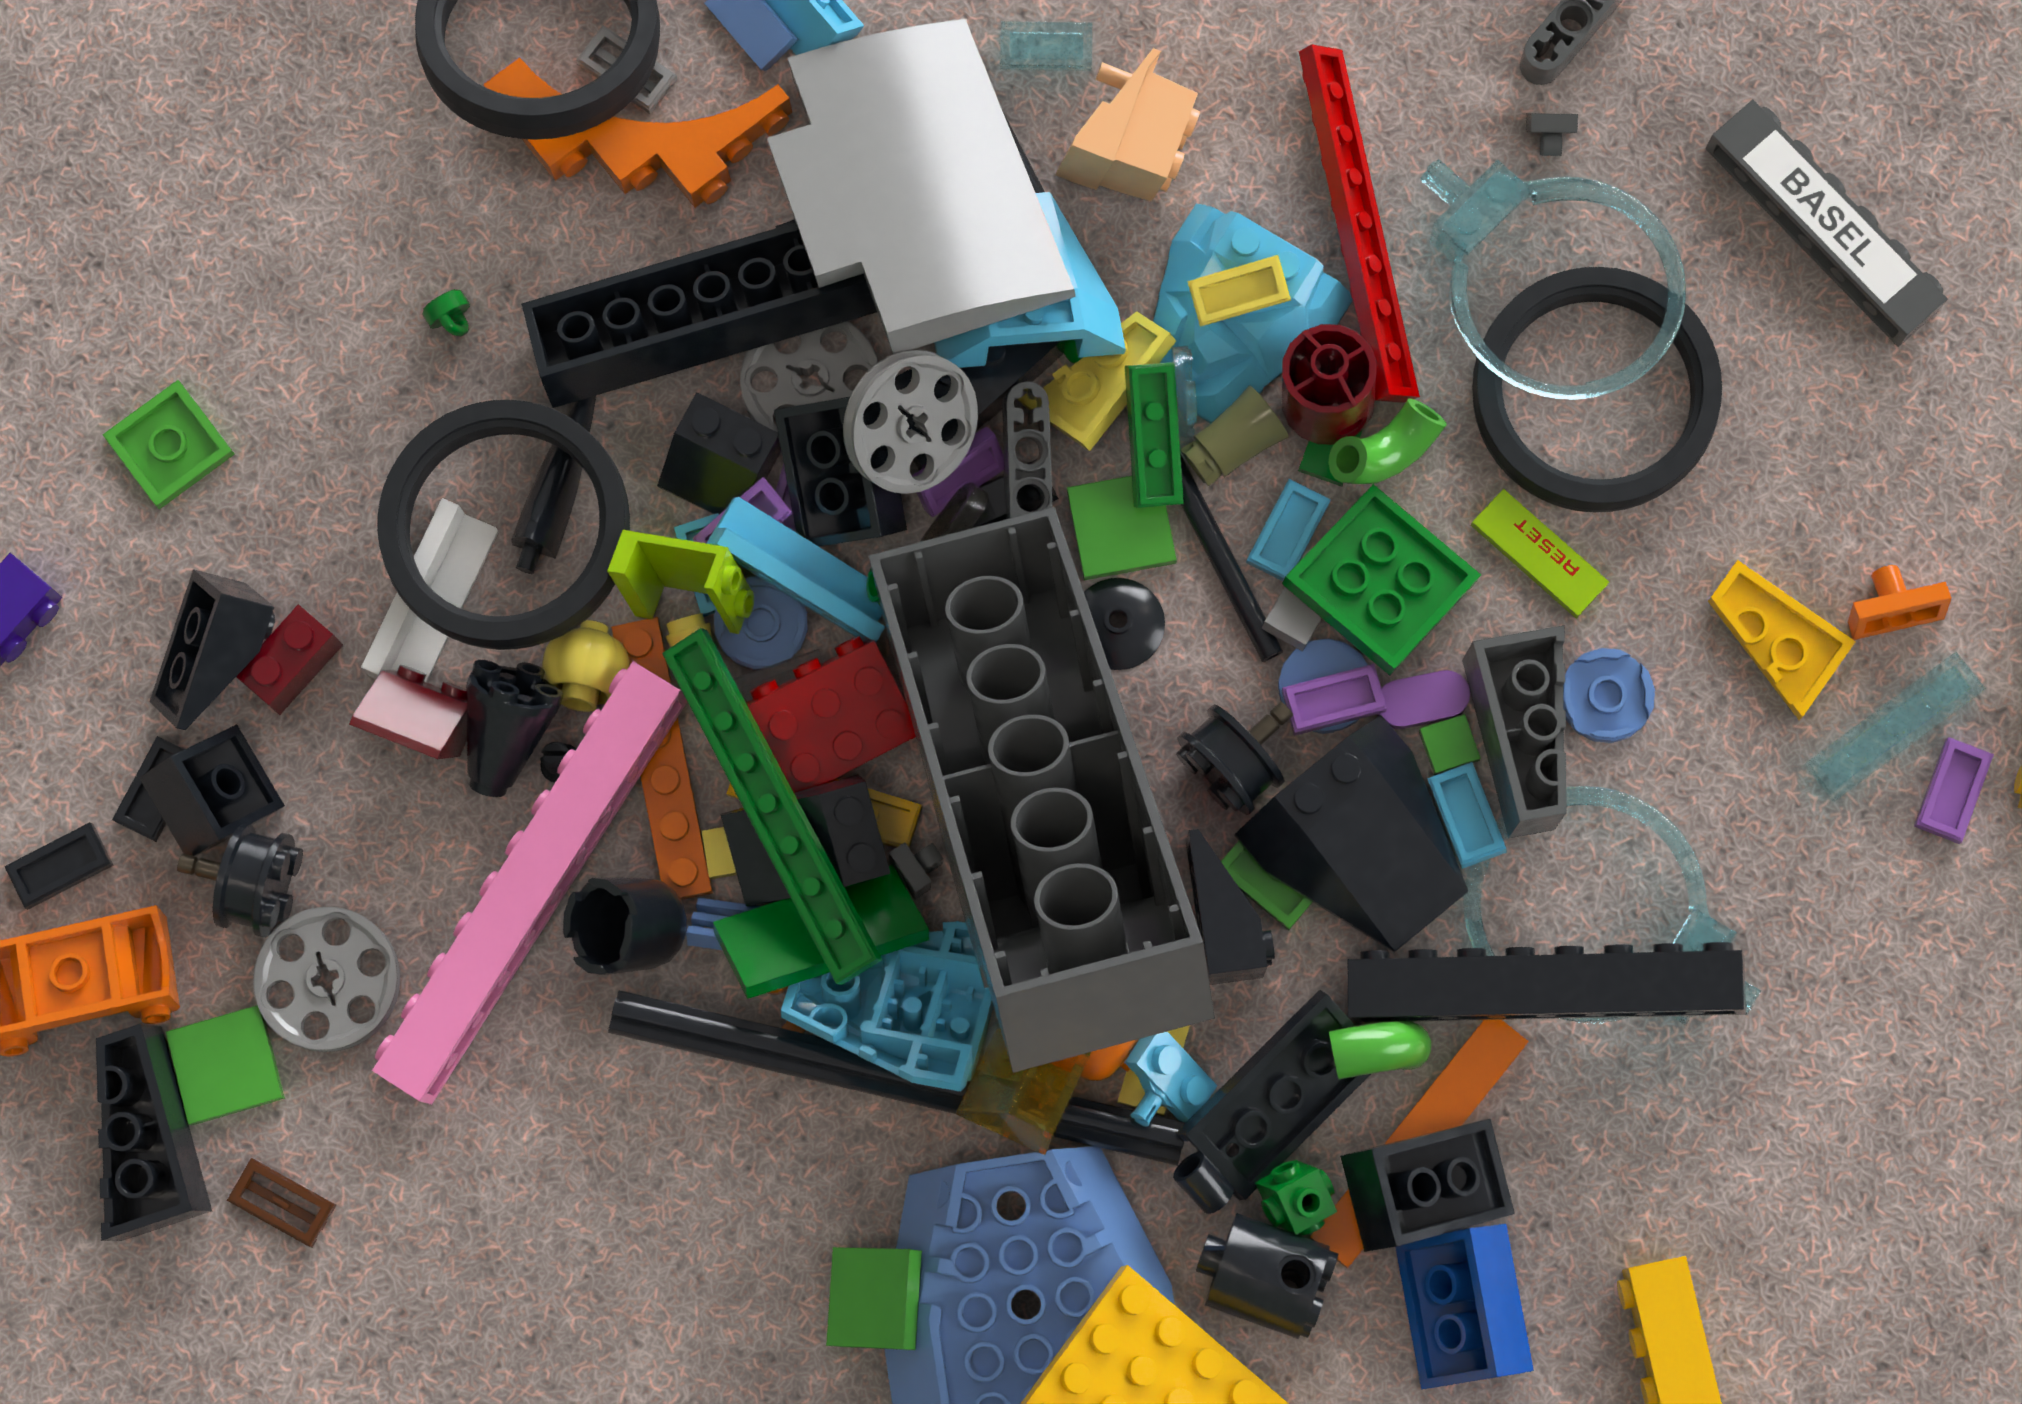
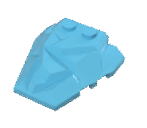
[1153,203,1353,423]
[781,921,994,1092]

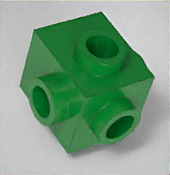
[1255,1160,1337,1235]

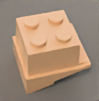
[1055,48,1200,201]

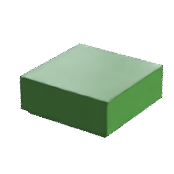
[1419,714,1481,776]

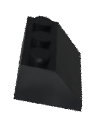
[774,396,907,546]

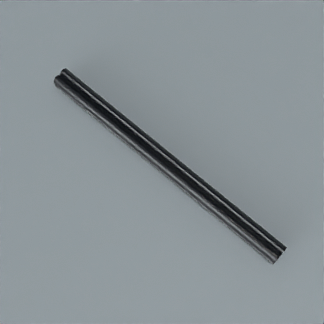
[608,990,1185,1166]

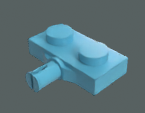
[1125,1031,1217,1127]

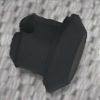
[540,742,576,783]

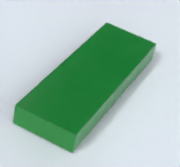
[1125,362,1184,508]

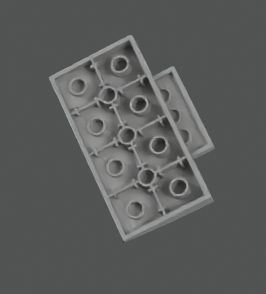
[767,19,1076,354]

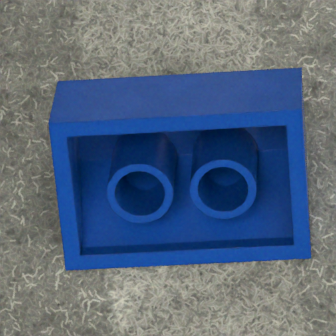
[1395,1224,1534,1390]

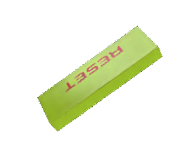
[1471,488,1609,619]

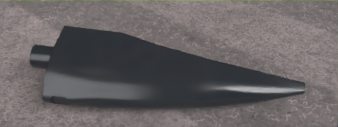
[511,396,596,574]

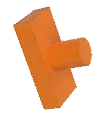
[1848,565,1952,640]

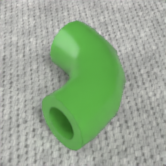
[1328,398,1447,484]
[1329,1021,1431,1079]

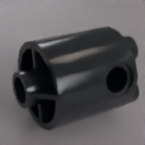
[1196,1213,1338,1339]

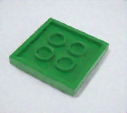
[1282,484,1481,676]

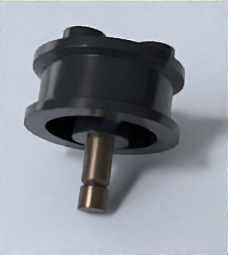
[1176,702,1293,815]
[177,824,303,938]

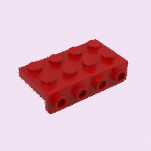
[746,635,916,793]

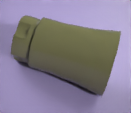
[1180,385,1289,486]

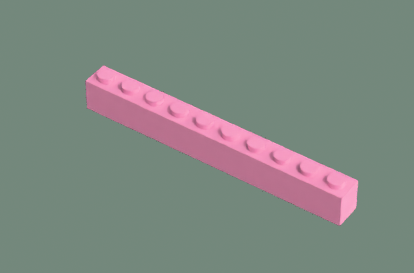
[372,661,687,1105]

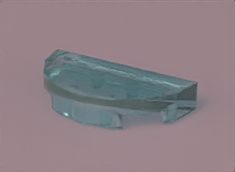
[1171,346,1197,438]

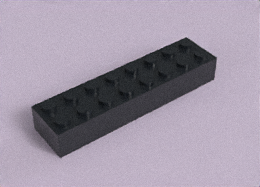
[521,222,877,408]

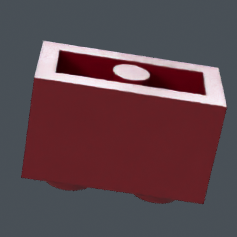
[236,604,343,715]

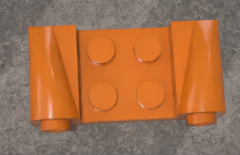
[0,905,180,1057]

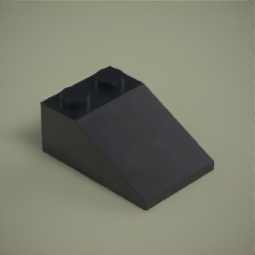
[149,569,275,730]
[720,774,891,907]
[1186,829,1275,985]
[1340,1119,1515,1252]

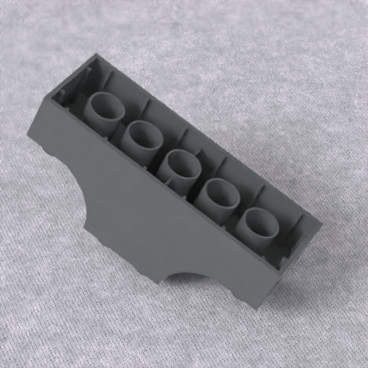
[868,507,1215,1073]

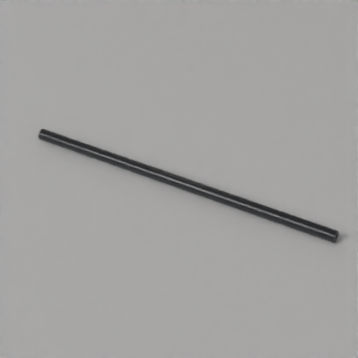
[1001,108,1283,662]

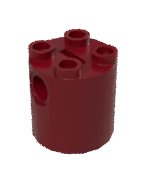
[1282,324,1377,445]

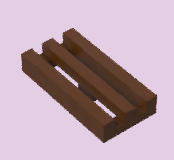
[227,1158,337,1248]

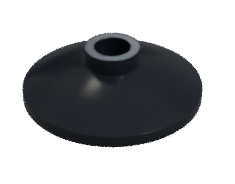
[1084,578,1165,670]

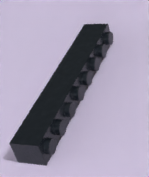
[1347,942,1746,1022]

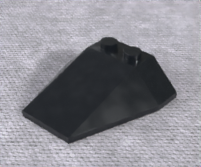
[1234,715,1468,953]

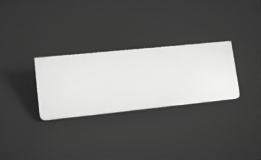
[361,498,498,683]

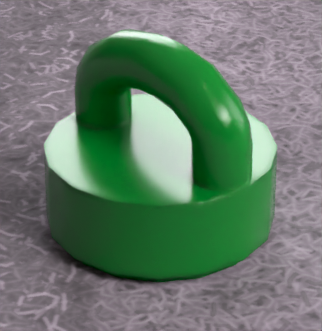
[422,289,470,337]

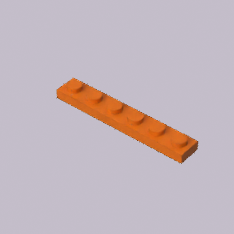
[611,617,713,900]

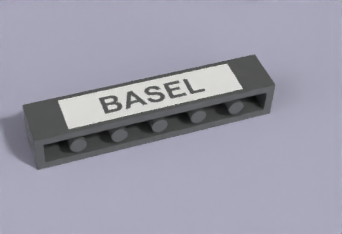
[1705,99,1948,347]

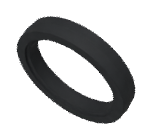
[415,0,660,140]
[1472,267,1722,513]
[377,400,630,650]

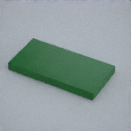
[713,865,929,999]

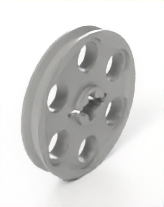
[740,321,878,432]
[843,350,978,494]
[253,907,400,1052]

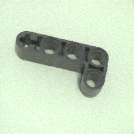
[1520,0,1623,85]
[974,381,1053,528]

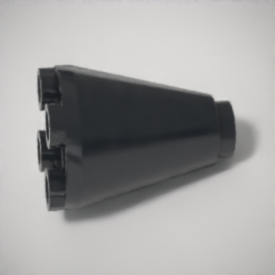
[466,660,563,797]

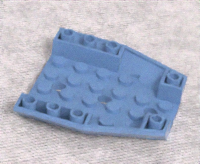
[884,1146,1175,1404]

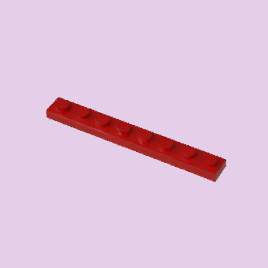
[1298,44,1420,403]

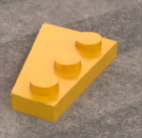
[1708,560,1856,720]

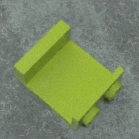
[607,530,754,634]

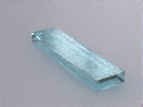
[1804,652,1986,802]

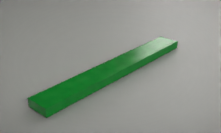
[662,628,882,985]

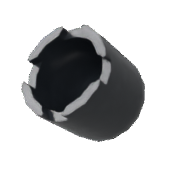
[563,877,687,975]

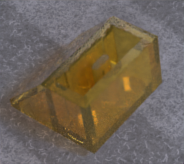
[956,1029,1091,1155]

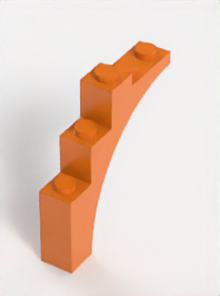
[483,57,792,208]

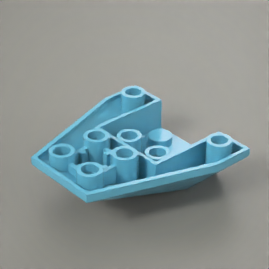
[934,192,1126,368]

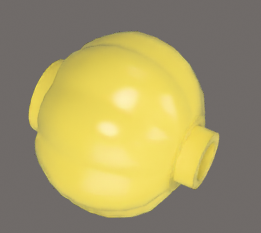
[542,620,630,712]

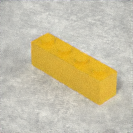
[1617,1256,1722,1404]

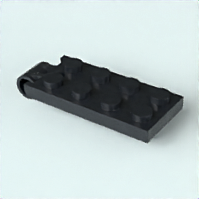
[1173,990,1371,1214]

